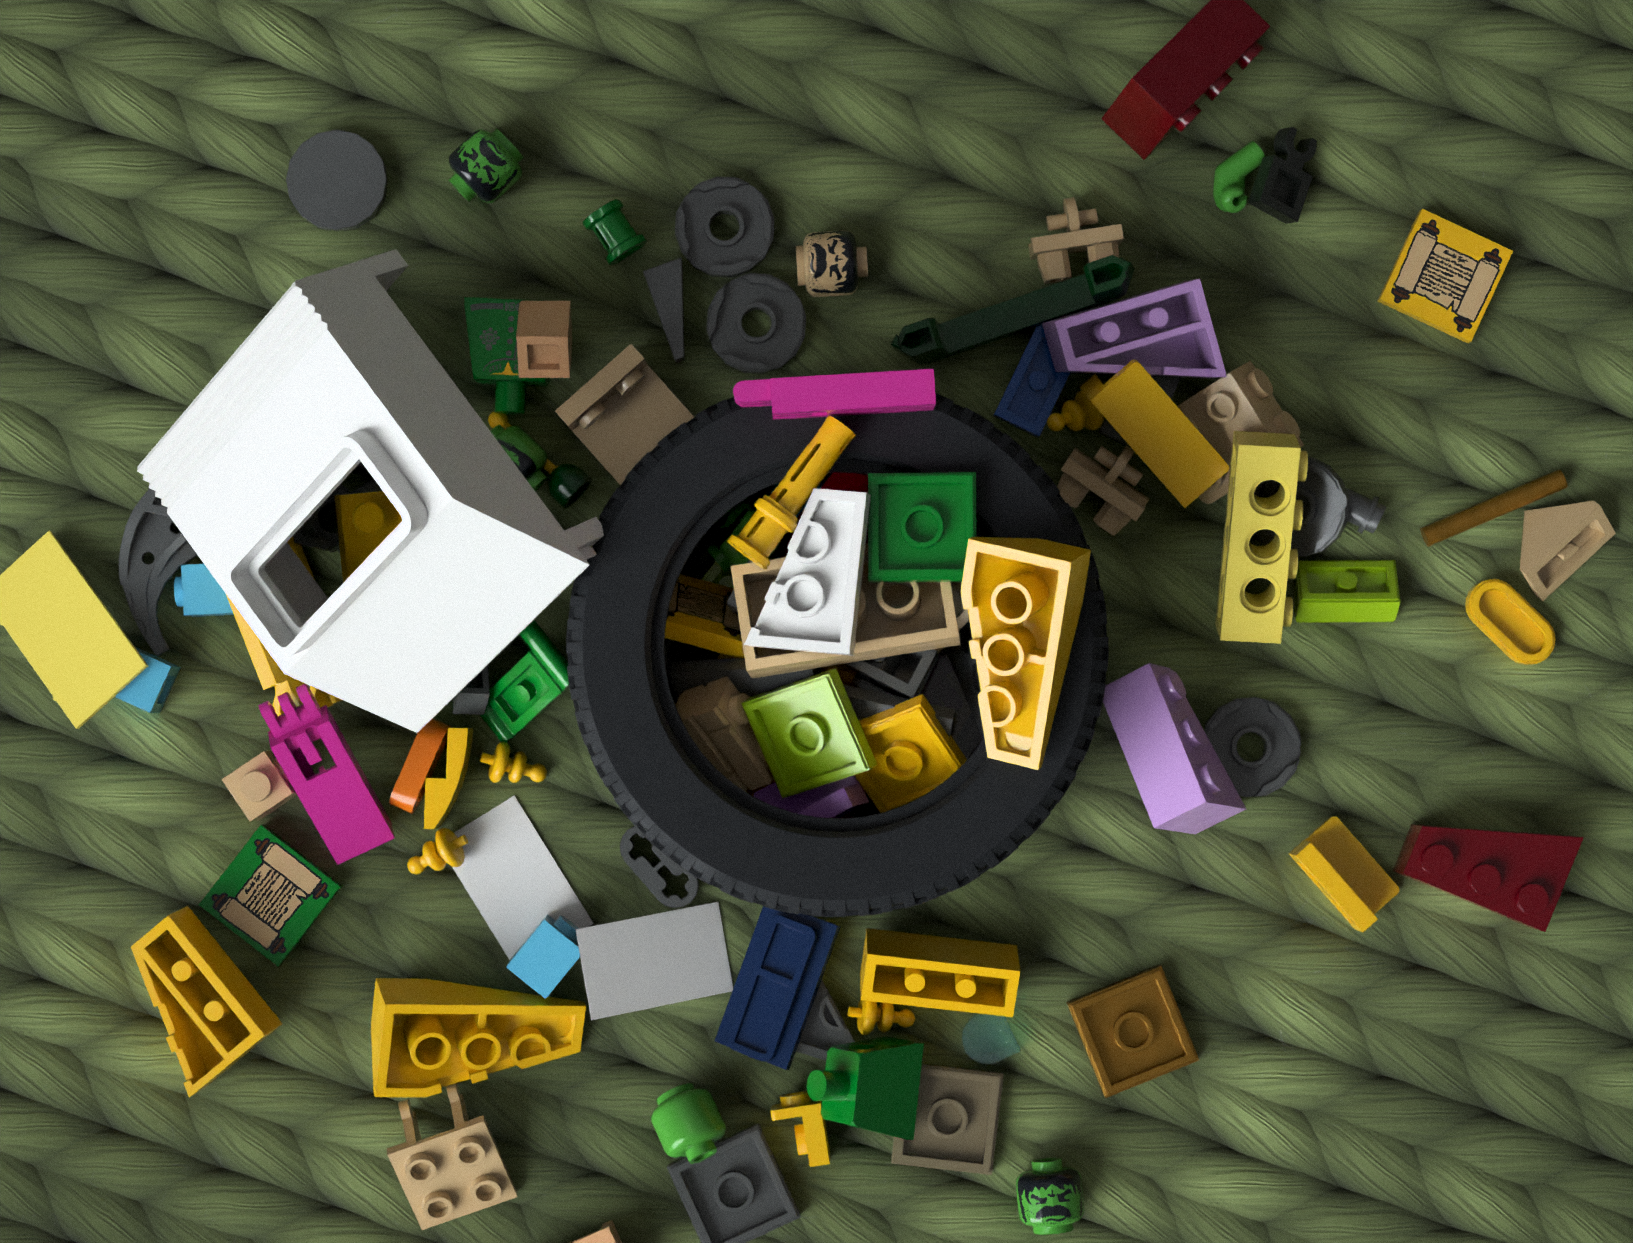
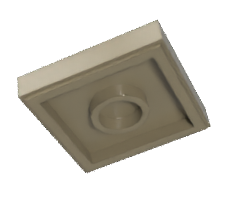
[891,1063,1003,1175]

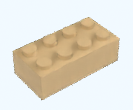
[731,543,960,679]

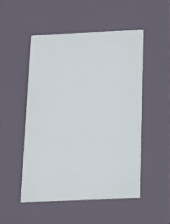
[452,795,594,960]
[575,902,733,1020]

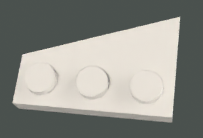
[744,488,871,656]

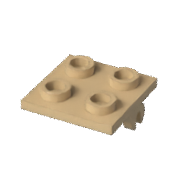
[387,1083,518,1230]

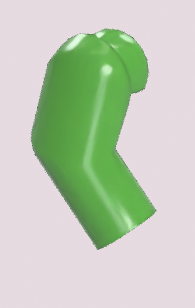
[1213,141,1265,213]

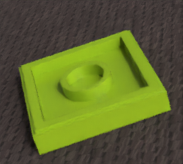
[741,668,877,798]

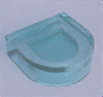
[962,1013,1021,1064]

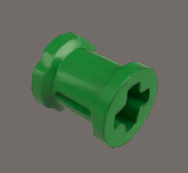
[582,199,647,266]

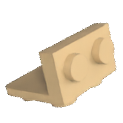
[1178,361,1304,504]

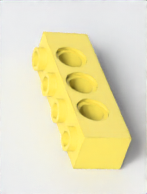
[1215,431,1308,644]

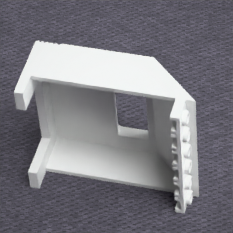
[137,249,604,733]

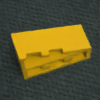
[131,906,283,1098]

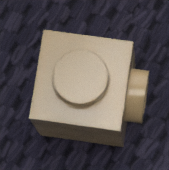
[222,750,297,822]

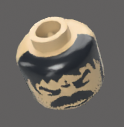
[796,230,868,297]

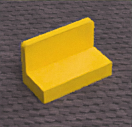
[1288,816,1400,932]

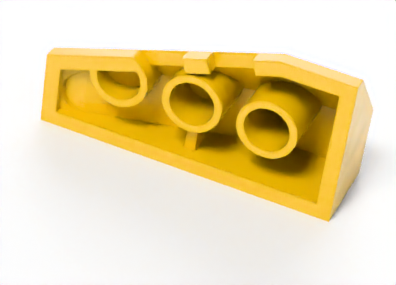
[961,537,1091,770]
[371,978,586,1097]

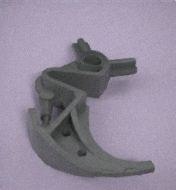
[119,478,382,657]

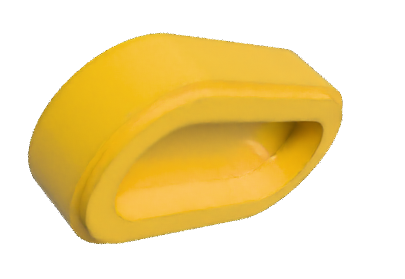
[1465,579,1556,665]

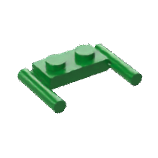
[480,620,569,743]

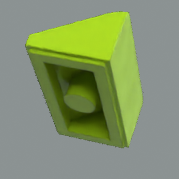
[1294,560,1400,623]

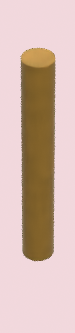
[1420,469,1568,547]

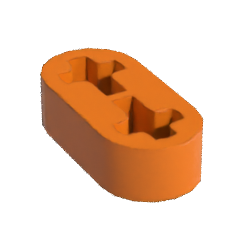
[389,719,451,814]

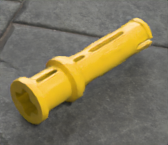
[727,415,856,570]

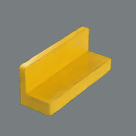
[1080,359,1229,508]

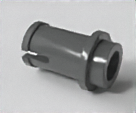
[1346,488,1386,534]

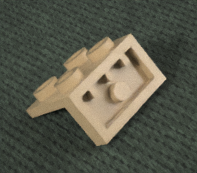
[555,344,694,485]

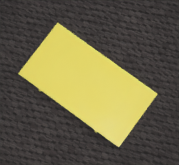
[0,531,148,729]

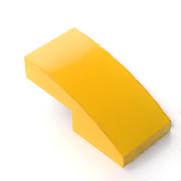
[424,728,473,829]

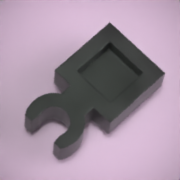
[1248,127,1317,224]

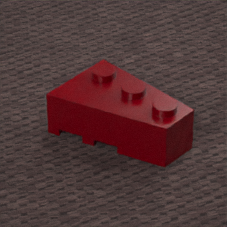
[1101,0,1270,160]
[1393,824,1584,932]

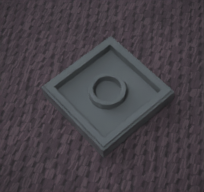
[667,1123,801,1243]

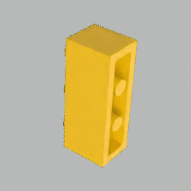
[860,928,1020,1017]

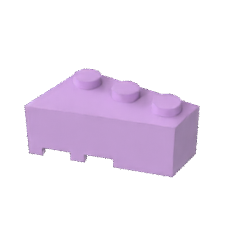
[1042,278,1227,378]
[1103,663,1246,834]

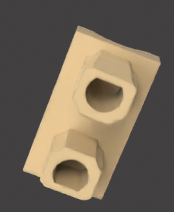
[1028,197,1124,284]
[1057,445,1149,536]

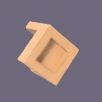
[516,301,572,378]

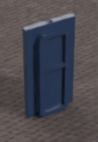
[715,906,841,1070]

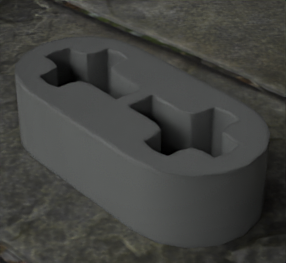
[620,825,699,908]

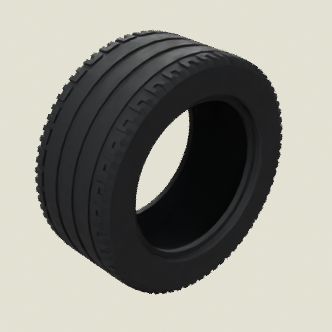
[566,393,1109,917]

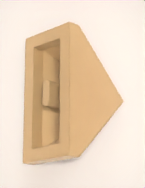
[1520,500,1616,601]

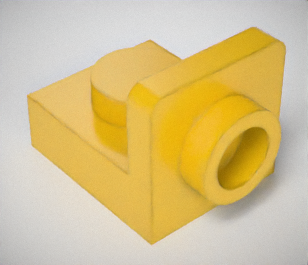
[770,1091,831,1167]

